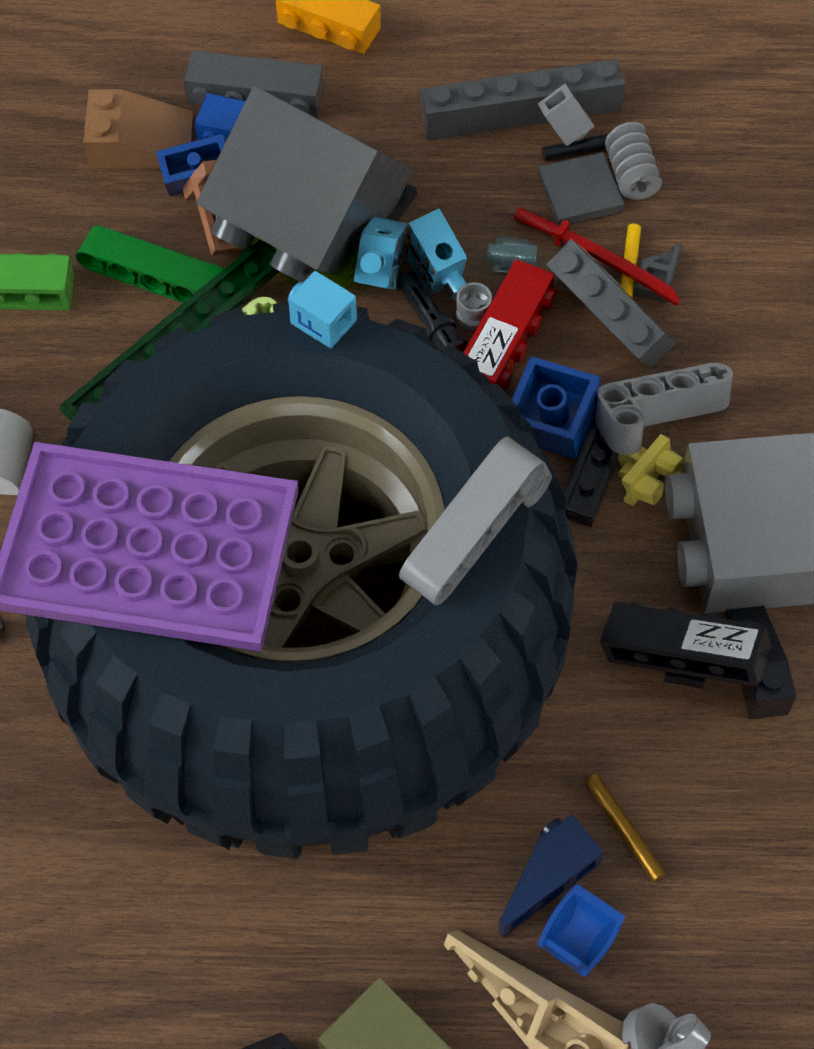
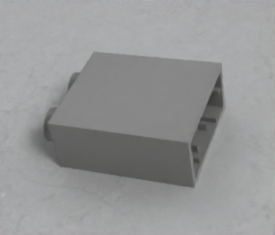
[665,433,814,614]

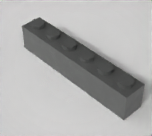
[420,59,625,141]

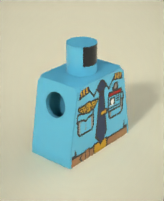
[403,209,467,300]
[354,217,408,290]

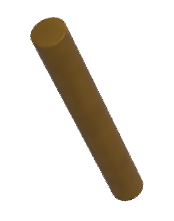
[585,773,667,884]

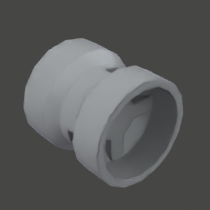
[456,282,492,332]

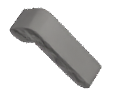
[595,363,733,455]
[399,436,552,606]

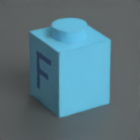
[288,271,357,349]

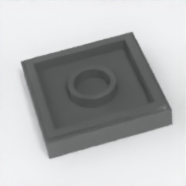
[538,152,624,225]

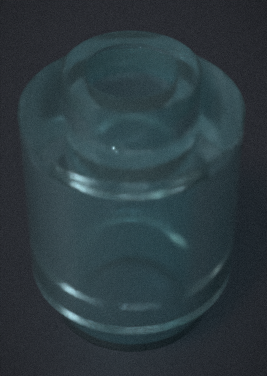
[487,236,538,272]

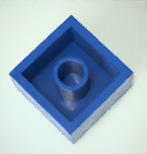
[512,356,601,459]

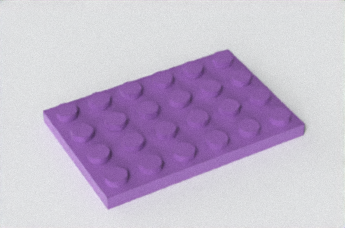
[0,442,299,652]

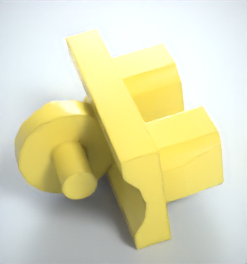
[618,434,684,506]

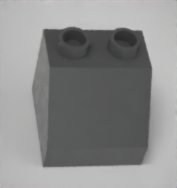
[196,85,414,282]

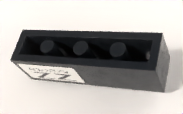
[600,602,772,687]

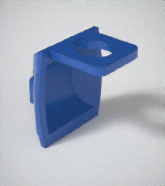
[537,883,625,977]

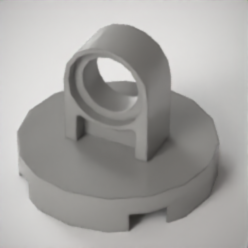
[622,1003,711,1049]

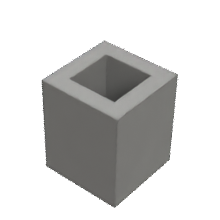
[538,83,594,146]

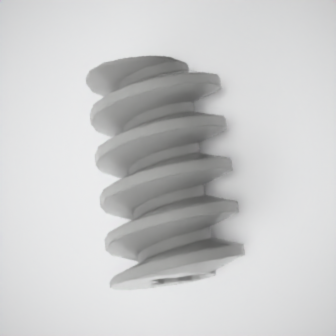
[605,121,662,200]

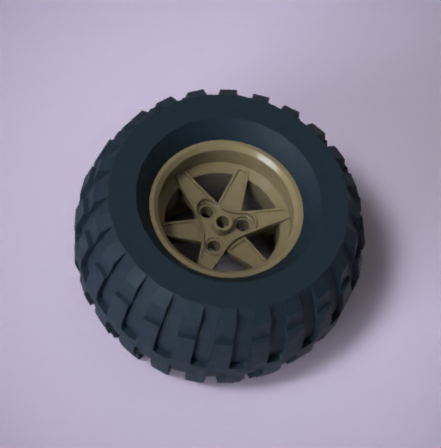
[26,302,578,859]

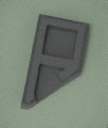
[633,244,683,303]

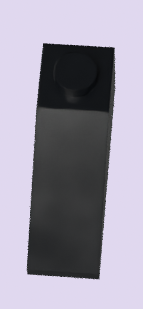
[725,606,796,720]

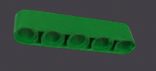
[75,225,225,303]

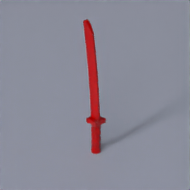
[514,207,680,306]

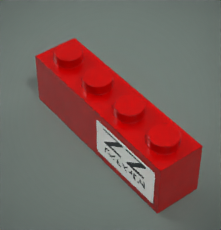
[463,259,557,391]

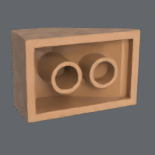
[83,89,194,169]

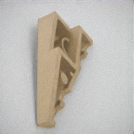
[444,929,631,1049]

